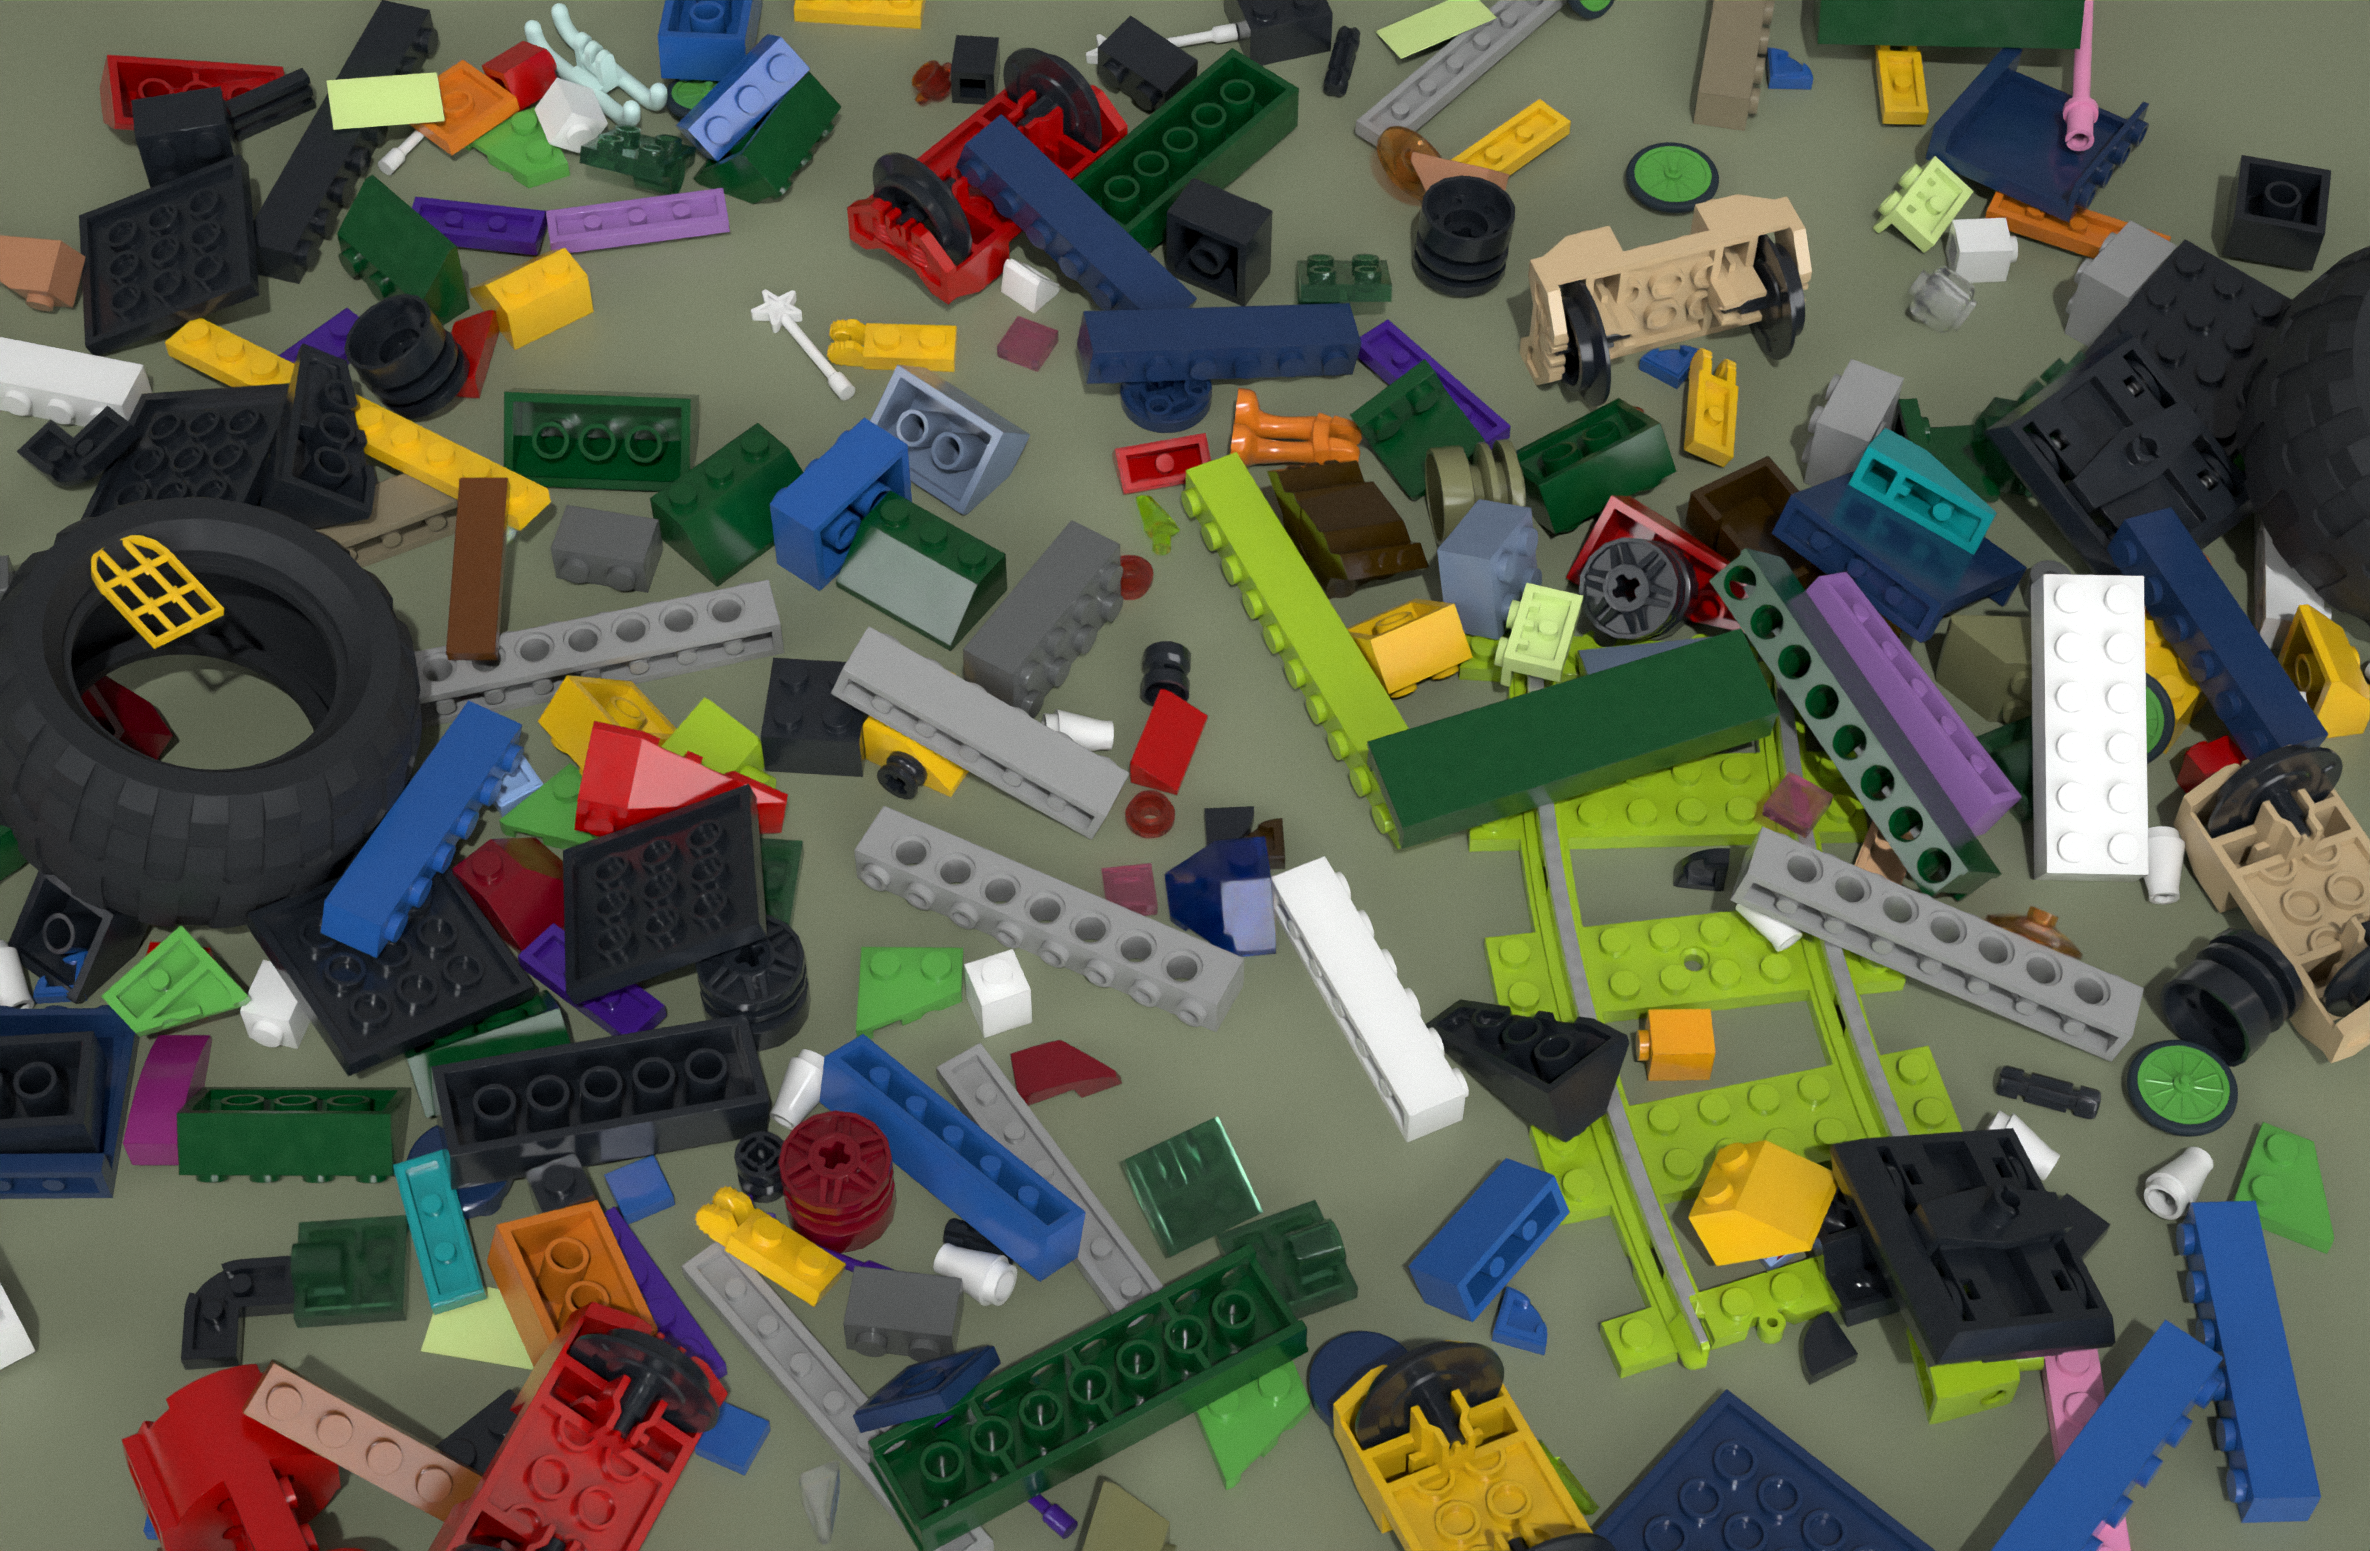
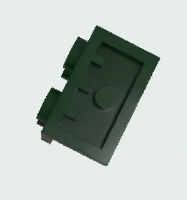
[1350,359,1486,501]
[1891,398,2000,502]

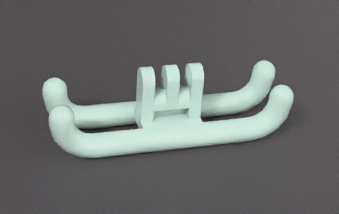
[524,3,668,128]

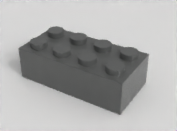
[963,520,1124,718]

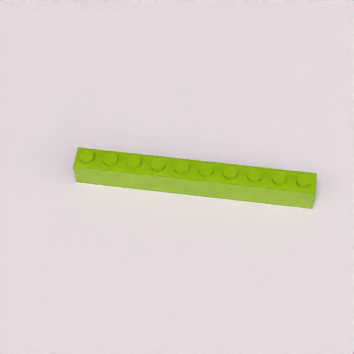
[1181,452,1409,849]

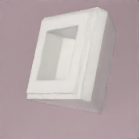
[1001,258,1061,313]

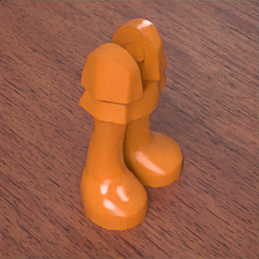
[1230,388,1362,467]

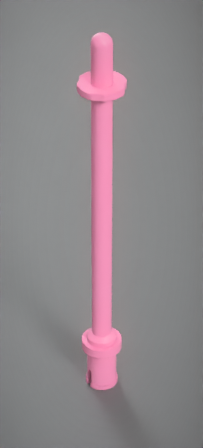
[2063,0,2099,151]

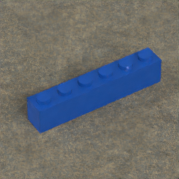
[321,700,524,958]
[819,1034,1086,1282]
[2176,1201,2321,1523]
[1991,1319,2223,1551]

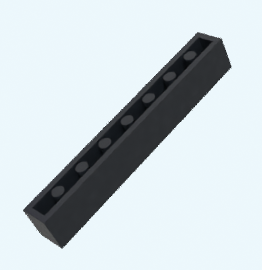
[253,0,438,284]

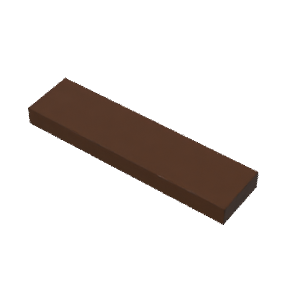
[446,478,510,660]

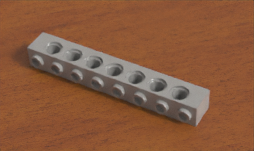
[414,580,784,728]
[854,806,1244,1032]
[1730,826,2144,1062]

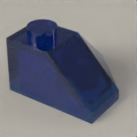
[1164,836,1276,957]

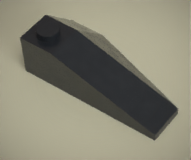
[260,343,377,529]
[1425,999,1630,1143]

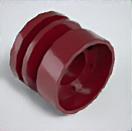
[778,1110,897,1253]

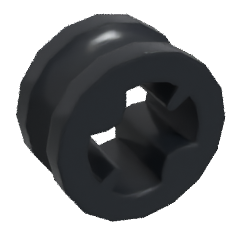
[877,751,928,800]

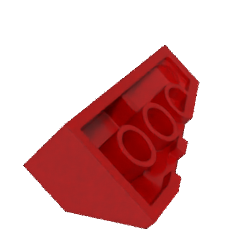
[99,55,284,130]
[1566,495,1749,633]
[574,721,788,837]

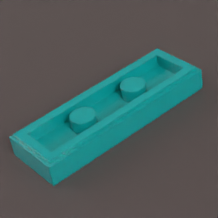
[393,1149,487,1315]

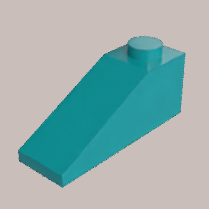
[1848,427,1997,555]

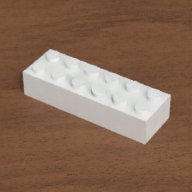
[2031,574,2149,882]

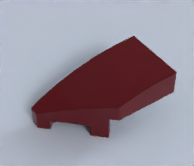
[1010,1040,1122,1106]

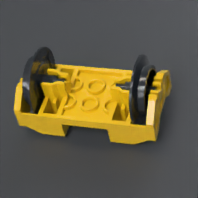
[1333,1340,1616,1551]

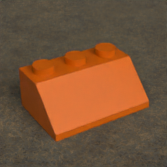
[487,1200,658,1367]

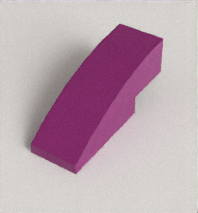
[123,1035,212,1165]

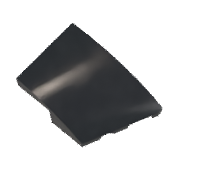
[1813,1186,1912,1327]

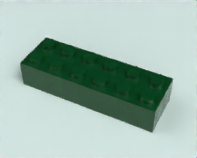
[1813,0,2085,49]
[1072,48,1299,252]

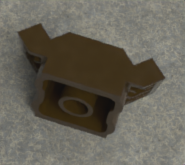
[1267,459,1429,600]

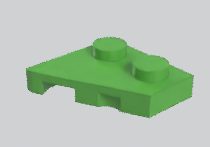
[464,107,570,188]
[499,763,599,849]
[101,926,251,1037]
[856,947,964,1039]
[2233,1122,2334,1254]
[1194,1360,1311,1490]

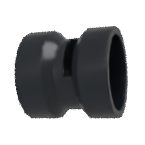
[1141,641,1191,706]
[734,1131,784,1203]

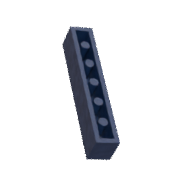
[956,114,1197,310]
[1077,303,1361,384]
[2106,507,2329,761]

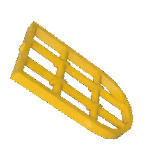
[91,535,224,649]

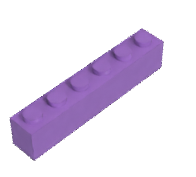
[1806,572,2022,836]

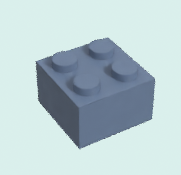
[1437,499,1542,640]

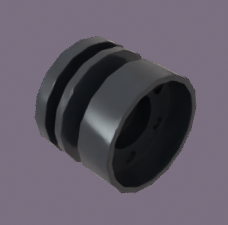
[1413,175,1515,297]
[344,294,470,419]
[1579,537,1699,641]
[695,914,811,1051]
[2160,928,2304,1067]

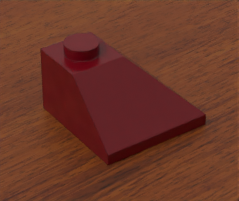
[81,675,173,759]
[452,837,564,954]

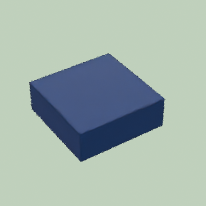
[604,1154,675,1225]
[695,1402,771,1476]

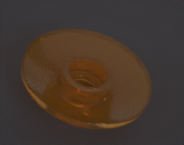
[1377,126,1441,201]
[1985,906,2083,960]

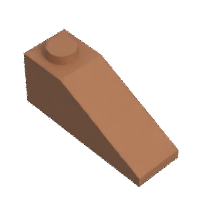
[0,235,86,311]

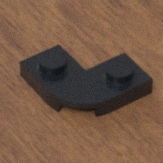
[16,405,140,486]
[181,1255,301,1370]

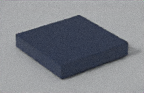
[853,1345,1001,1433]

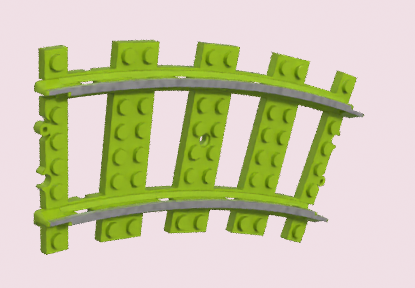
[1459,630,1963,1379]

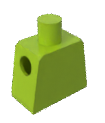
[662,697,776,788]
[1906,1327,2044,1424]

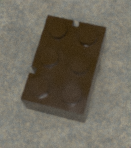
[1684,456,1827,591]

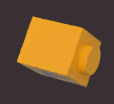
[1636,1009,1716,1081]

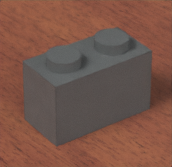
[550,505,663,593]
[843,1266,964,1362]

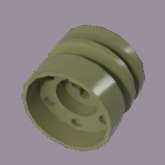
[1425,439,1526,546]

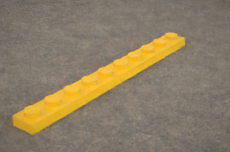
[165,317,551,531]

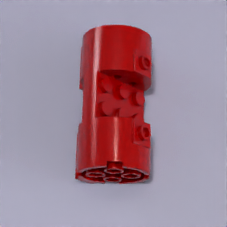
[121,1364,367,1551]

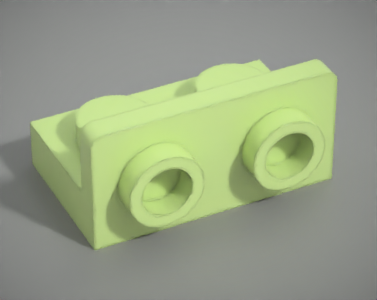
[1872,156,1974,253]
[1494,583,1583,687]

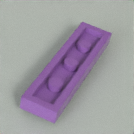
[546,188,730,253]

